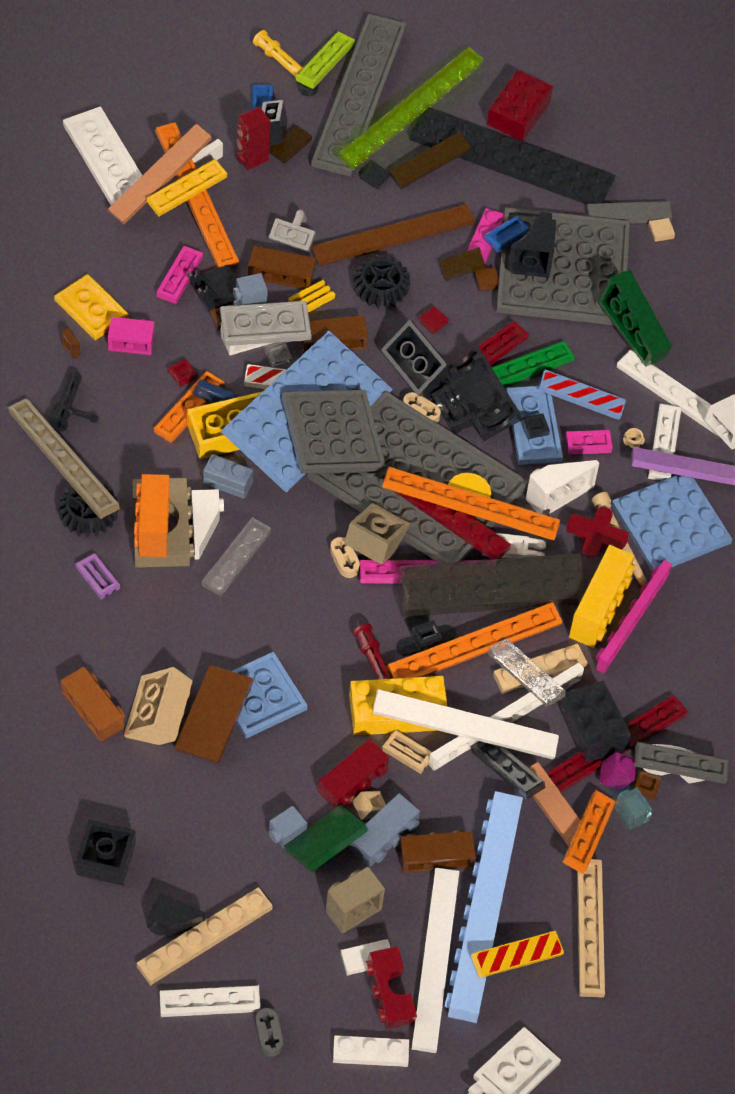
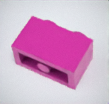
[108,317,155,355]

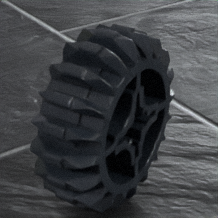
[353,255,411,309]
[58,484,119,538]

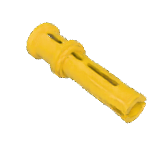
[253,30,303,78]

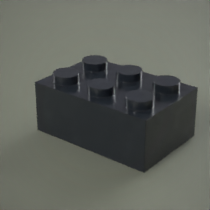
[560,681,630,763]

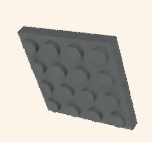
[281,390,386,474]

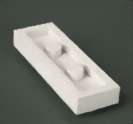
[333,1036,409,1067]

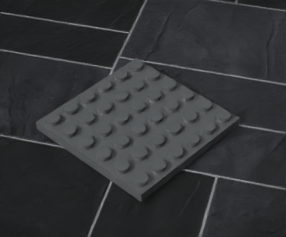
[496,207,630,325]

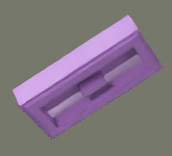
[76,553,120,600]

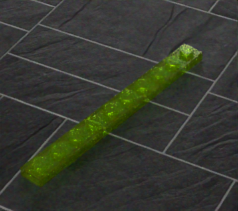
[338,47,484,170]

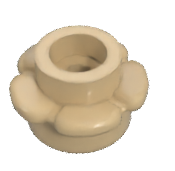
[623,428,645,449]

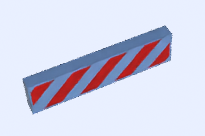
[538,370,626,420]

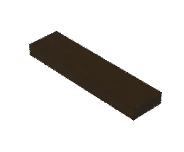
[390,132,471,189]

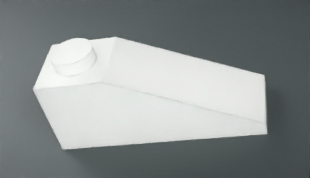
[191,489,224,559]

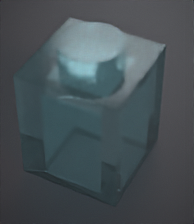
[615,787,653,830]

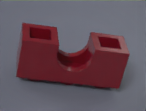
[365,946,417,1029]

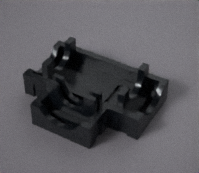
[431,346,522,441]

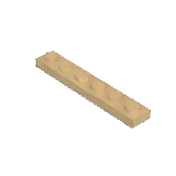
[577,859,605,997]
[137,887,272,986]

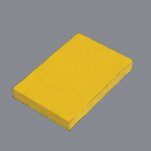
[54,274,129,340]

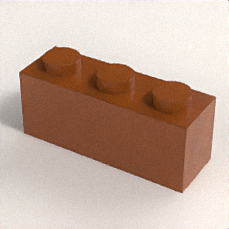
[60,667,125,742]

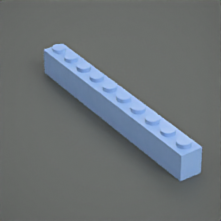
[445,791,523,1023]

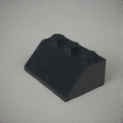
[381,319,449,399]

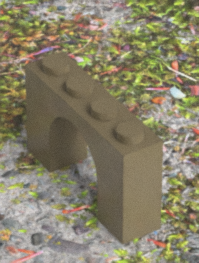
[133,478,194,568]

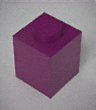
[600,752,636,790]

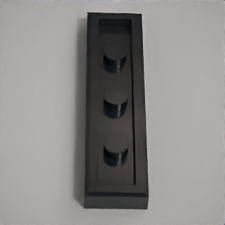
[470,741,546,800]

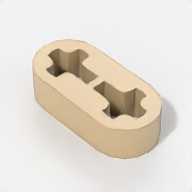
[403,392,441,423]
[330,537,360,578]

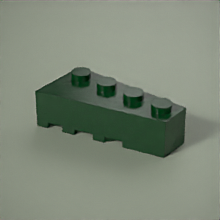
[598,269,672,367]

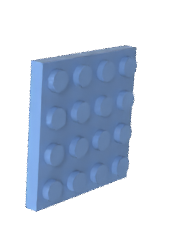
[611,475,732,571]

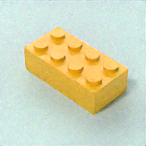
[187,392,262,460]
[569,545,636,648]
[349,676,447,736]

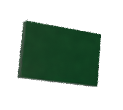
[284,805,368,872]

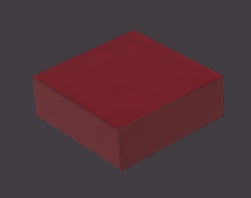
[418,306,449,334]
[168,359,198,387]

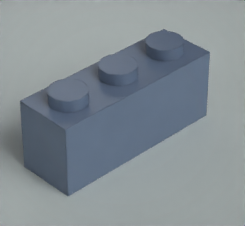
[349,793,420,868]

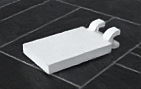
[468,1027,561,1094]

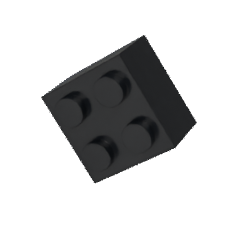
[75,820,136,886]

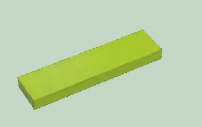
[296,31,355,89]

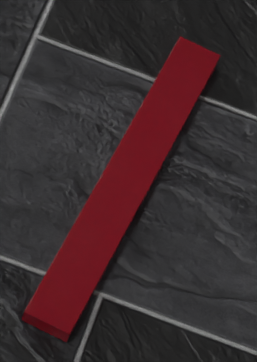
[533,695,688,803]

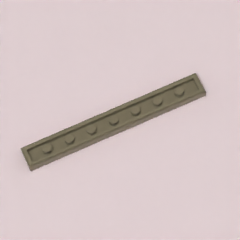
[8,398,120,519]

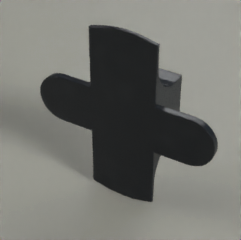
[397,613,456,656]

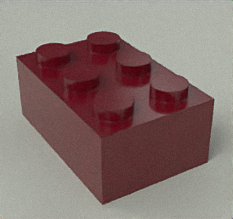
[487,69,553,141]

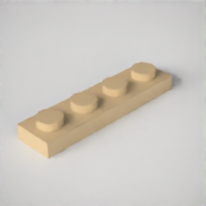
[493,644,587,694]

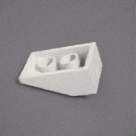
[526,460,599,516]

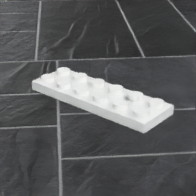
[63,107,142,206]

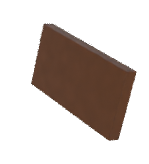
[175,665,254,764]

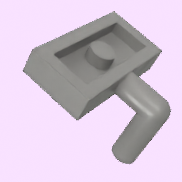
[269,210,316,253]

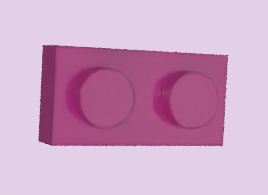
[565,430,612,455]

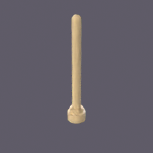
[592,492,647,586]

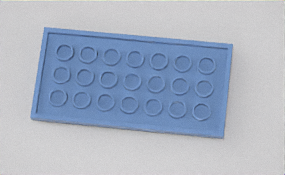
[221,331,393,493]

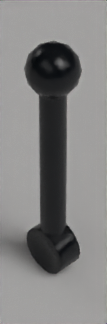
[62,409,99,423]

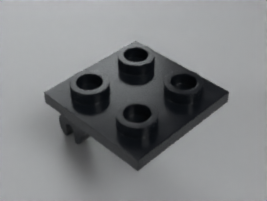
[188,264,237,313]

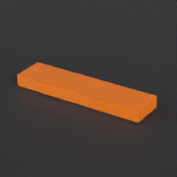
[154,371,224,443]
[563,790,616,874]

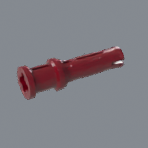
[353,624,392,680]

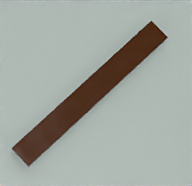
[311,204,475,267]

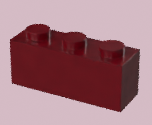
[236,107,271,170]
[317,739,389,808]

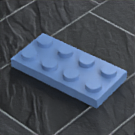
[506,386,563,465]

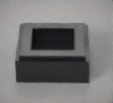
[361,162,390,189]
[522,413,550,439]

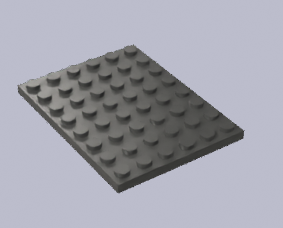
[307,391,529,571]

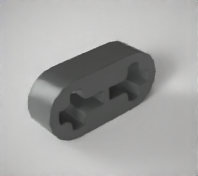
[256,1008,283,1057]

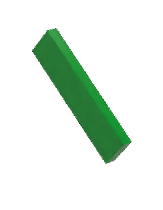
[492,341,575,387]

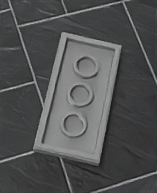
[220,301,311,346]

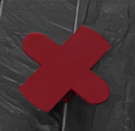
[566,507,629,557]

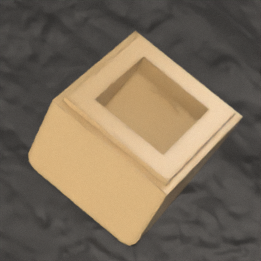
[353,791,386,820]

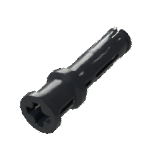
[48,372,82,432]

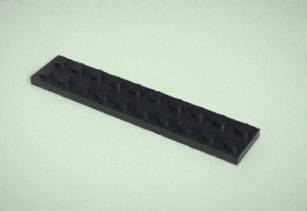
[409,106,616,205]

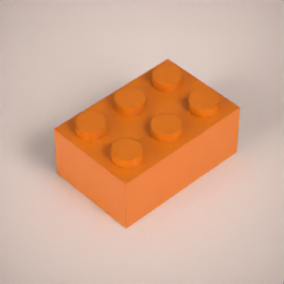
[134,474,170,557]

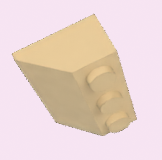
[124,667,193,745]

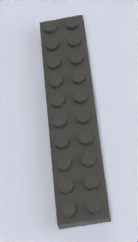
[311,14,407,177]

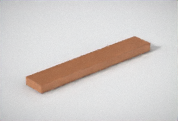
[108,124,212,225]

